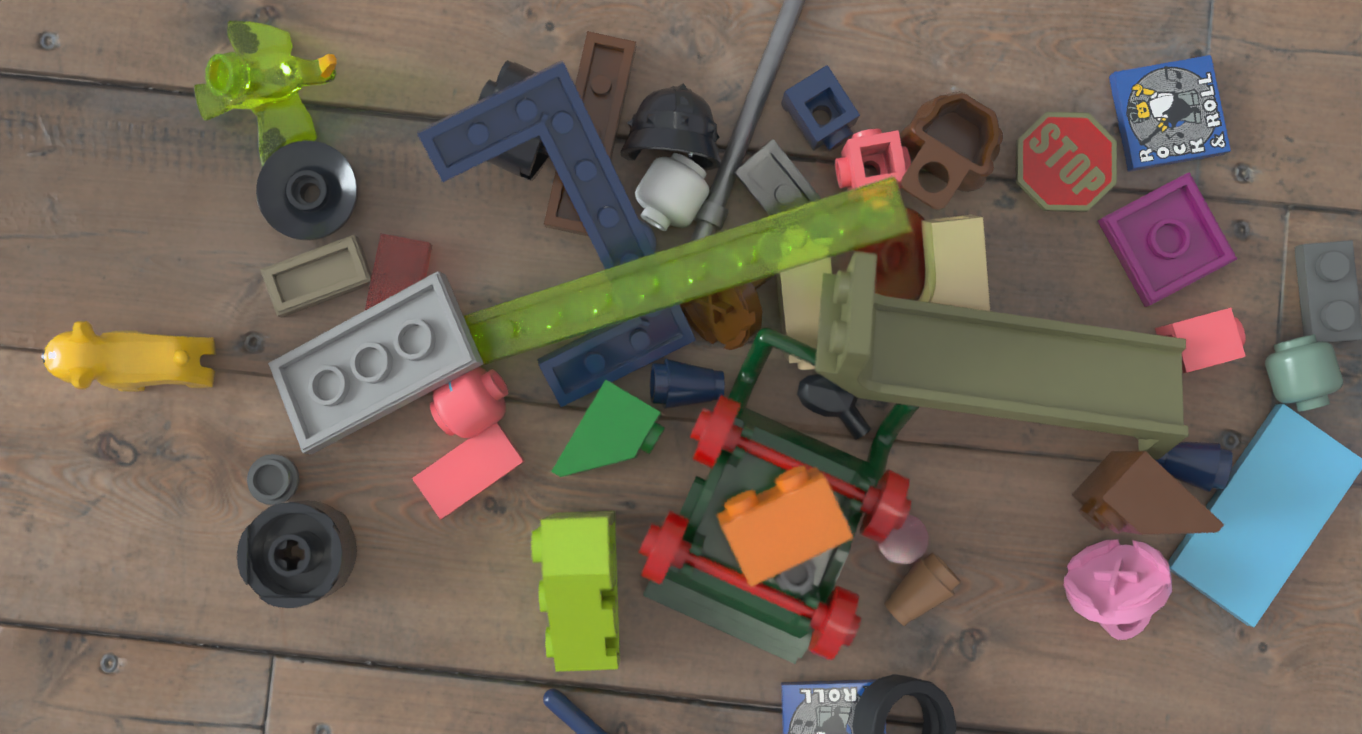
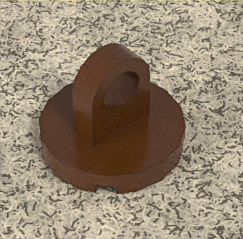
[676,251,774,350]

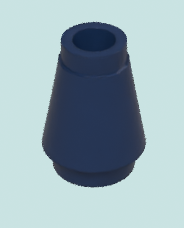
[650,359,725,409]
[1154,442,1233,492]

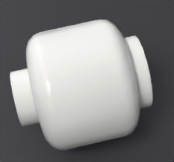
[635,153,709,231]

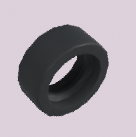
[852,674,957,734]

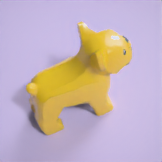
[41,321,216,392]

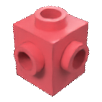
[835,129,911,205]

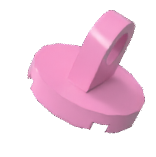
[1064,539,1172,640]

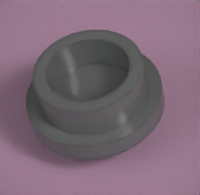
[247,454,299,505]

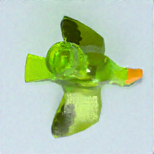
[194,21,337,167]

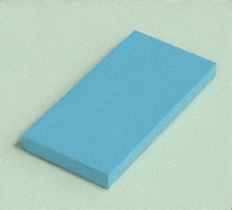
[1168,404,1362,627]

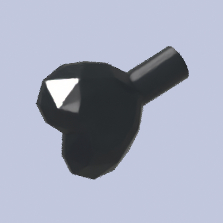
[797,374,871,440]

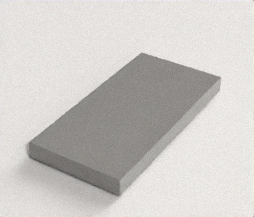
[268,271,483,455]

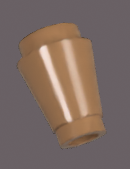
[884,552,961,626]

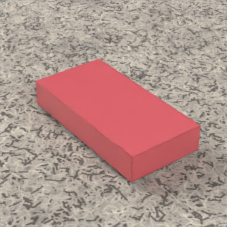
[412,422,526,520]

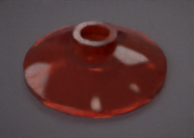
[854,206,925,300]

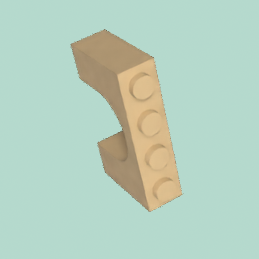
[772,214,990,370]

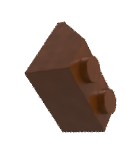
[1072,451,1224,535]

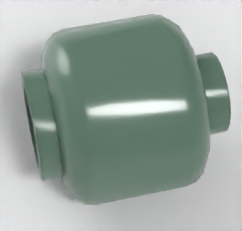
[1265,334,1343,411]

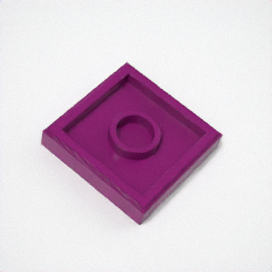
[1097,172,1237,307]

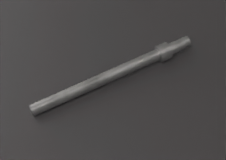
[684,0,805,260]

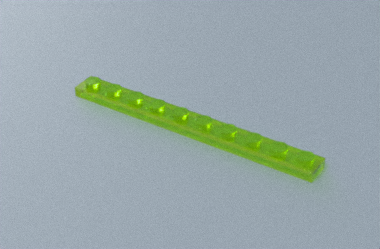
[464,176,912,366]

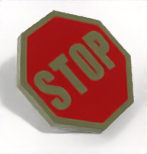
[1016,112,1117,212]

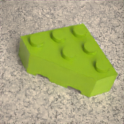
[531,510,620,672]

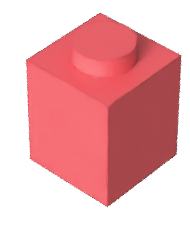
[1155,308,1246,374]

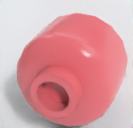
[430,366,508,439]

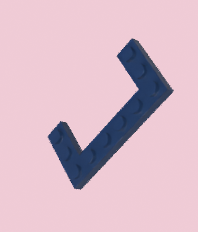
[417,61,696,407]

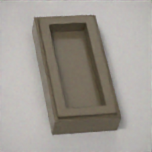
[260,235,375,318]

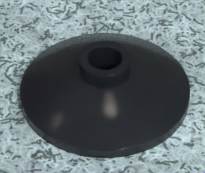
[256,140,358,241]

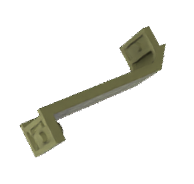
[815,251,1189,460]

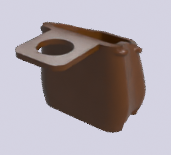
[899,91,1003,210]

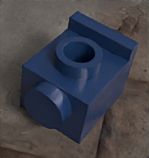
[781,65,860,151]

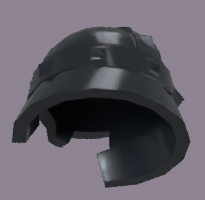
[621,83,721,170]

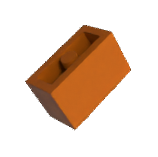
[717,466,853,587]

